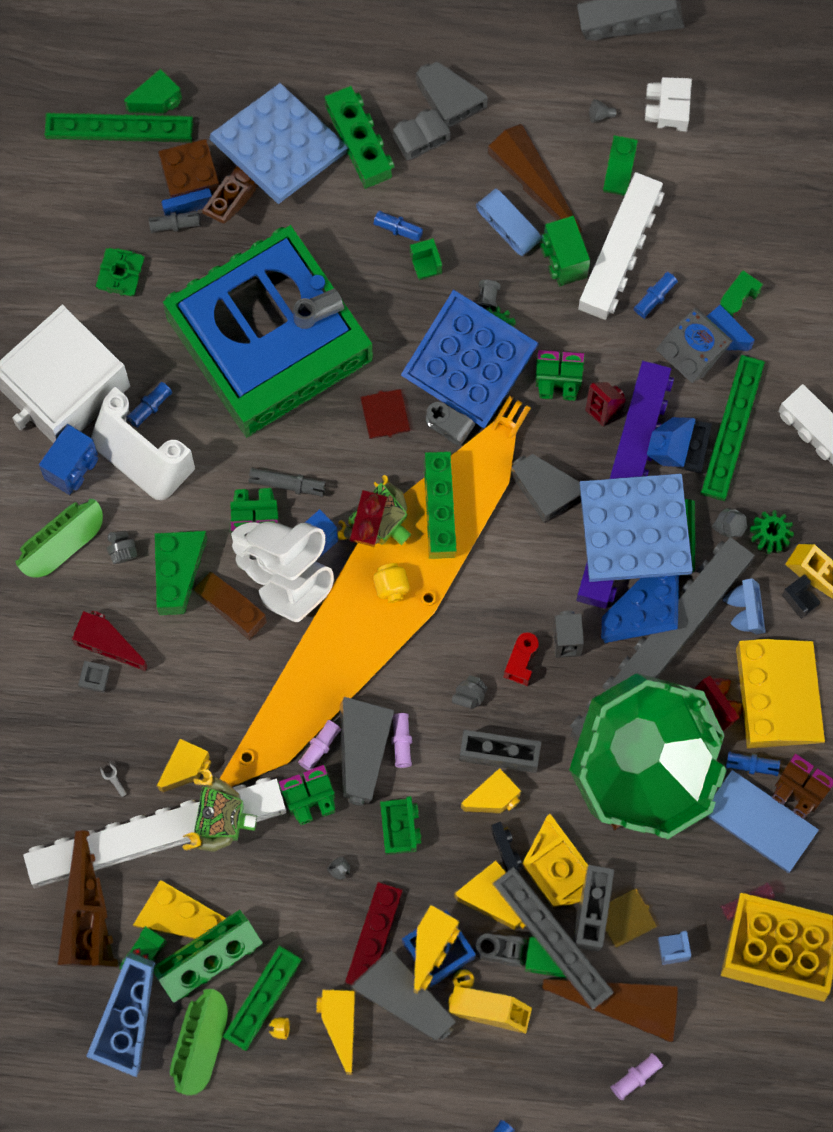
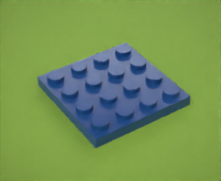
[401,289,539,429]

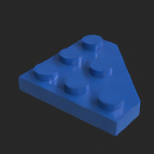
[601,575,679,643]

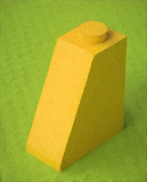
[454,861,526,930]
[448,986,532,1034]

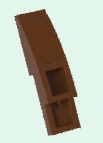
[202,166,258,224]

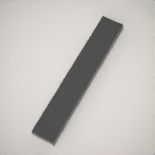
[493,867,614,1010]

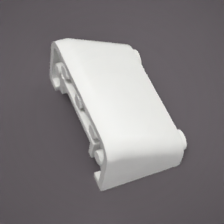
[91,387,195,500]

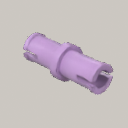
[391,713,412,768]
[298,720,341,771]
[611,1054,663,1100]

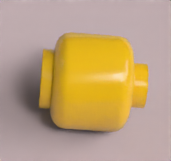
[373,563,409,603]

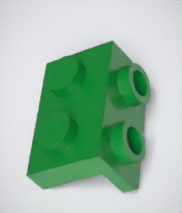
[380,796,421,855]

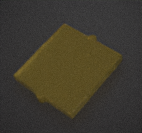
[605,889,657,948]

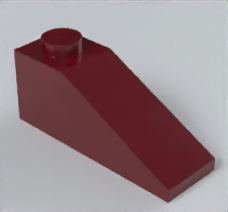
[585,382,626,427]
[72,611,147,672]

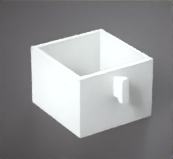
[0,304,130,443]

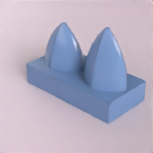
[723,579,766,635]

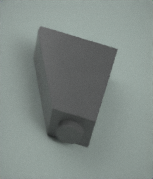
[416,62,488,128]
[511,454,581,523]

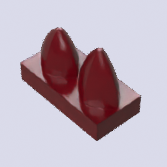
[349,490,387,547]
[694,676,742,731]

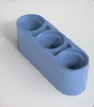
[476,189,542,256]

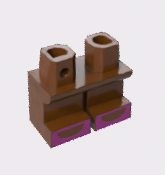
[772,754,833,819]

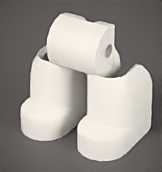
[231,522,334,622]

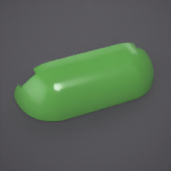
[15,499,103,577]
[170,989,228,1095]

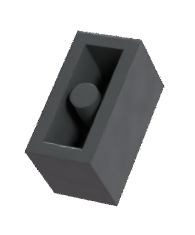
[553,611,584,658]

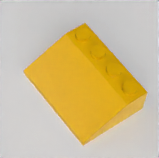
[736,639,825,749]
[721,893,833,1002]

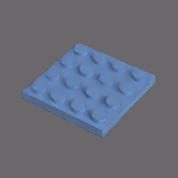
[210,83,348,204]
[579,474,692,582]

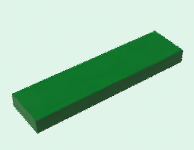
[223,946,302,1051]

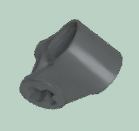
[426,402,475,446]
[474,934,527,967]

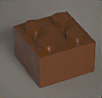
[158,139,219,198]

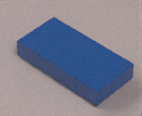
[161,189,212,216]

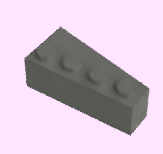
[577,0,684,41]

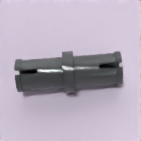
[149,211,200,233]

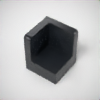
[782,574,820,619]

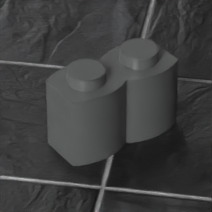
[393,109,450,160]

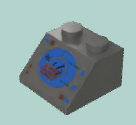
[656,307,733,383]

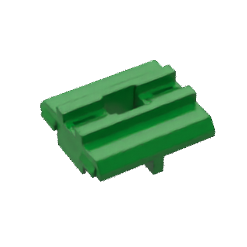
[96,248,145,297]

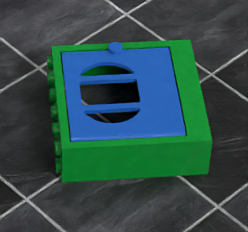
[163,225,373,438]

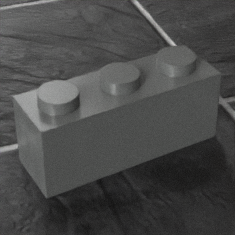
[459,730,541,773]

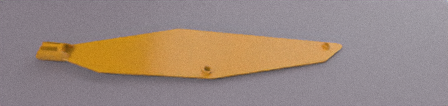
[220,396,531,787]

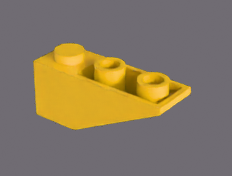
[414,905,460,994]

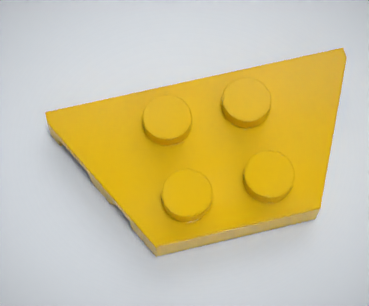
[522,814,588,907]

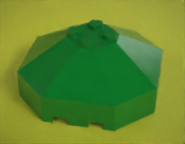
[569,673,726,839]

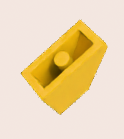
[157,739,211,792]
[461,768,521,813]

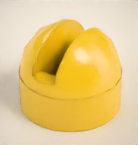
[453,969,474,989]
[269,1017,290,1039]

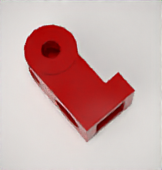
[503,632,539,687]

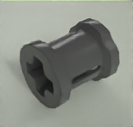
[476,280,501,311]

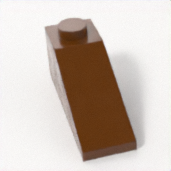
[193,572,267,641]

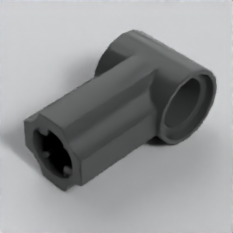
[293,288,344,329]

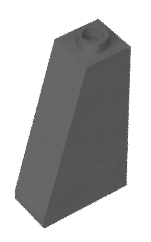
[340,697,394,806]
[349,950,456,1040]

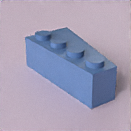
[86,952,155,1077]

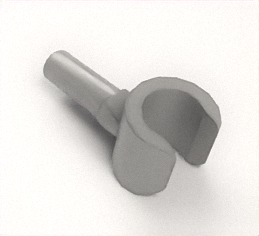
[100,761,127,797]

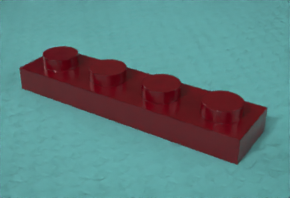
[345,882,403,985]

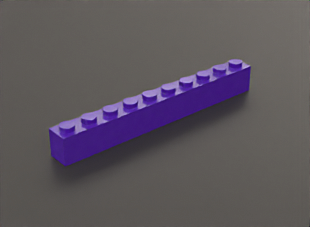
[576,360,674,609]

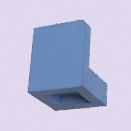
[658,931,691,965]

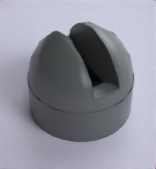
[327,856,350,880]

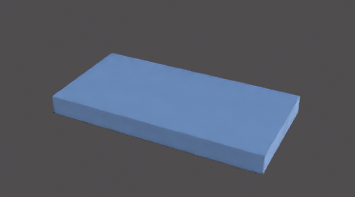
[707,770,818,873]

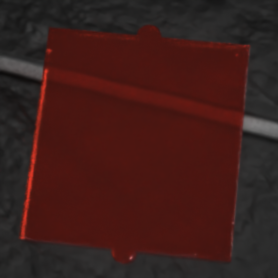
[360,389,410,439]

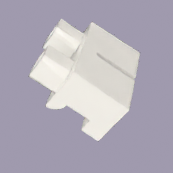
[645,77,692,131]

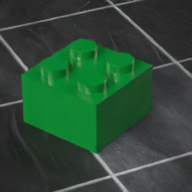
[540,215,590,287]

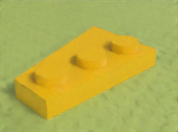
[133,880,226,939]

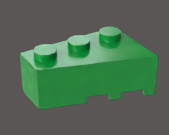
[155,531,208,615]

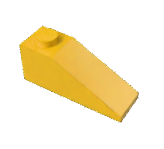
[785,544,833,599]
[317,990,355,1075]

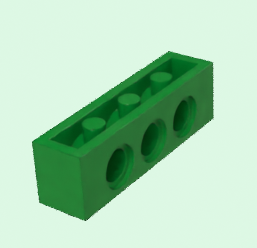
[324,86,394,189]
[423,452,456,559]
[154,909,262,1003]

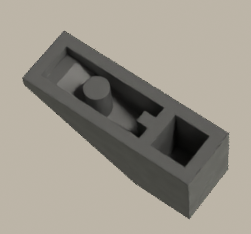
[573,865,614,952]

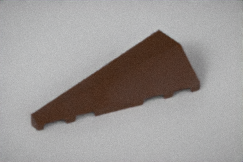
[488,124,582,234]
[57,830,118,967]
[543,979,678,1042]

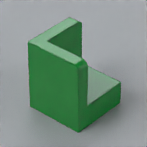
[410,238,442,280]

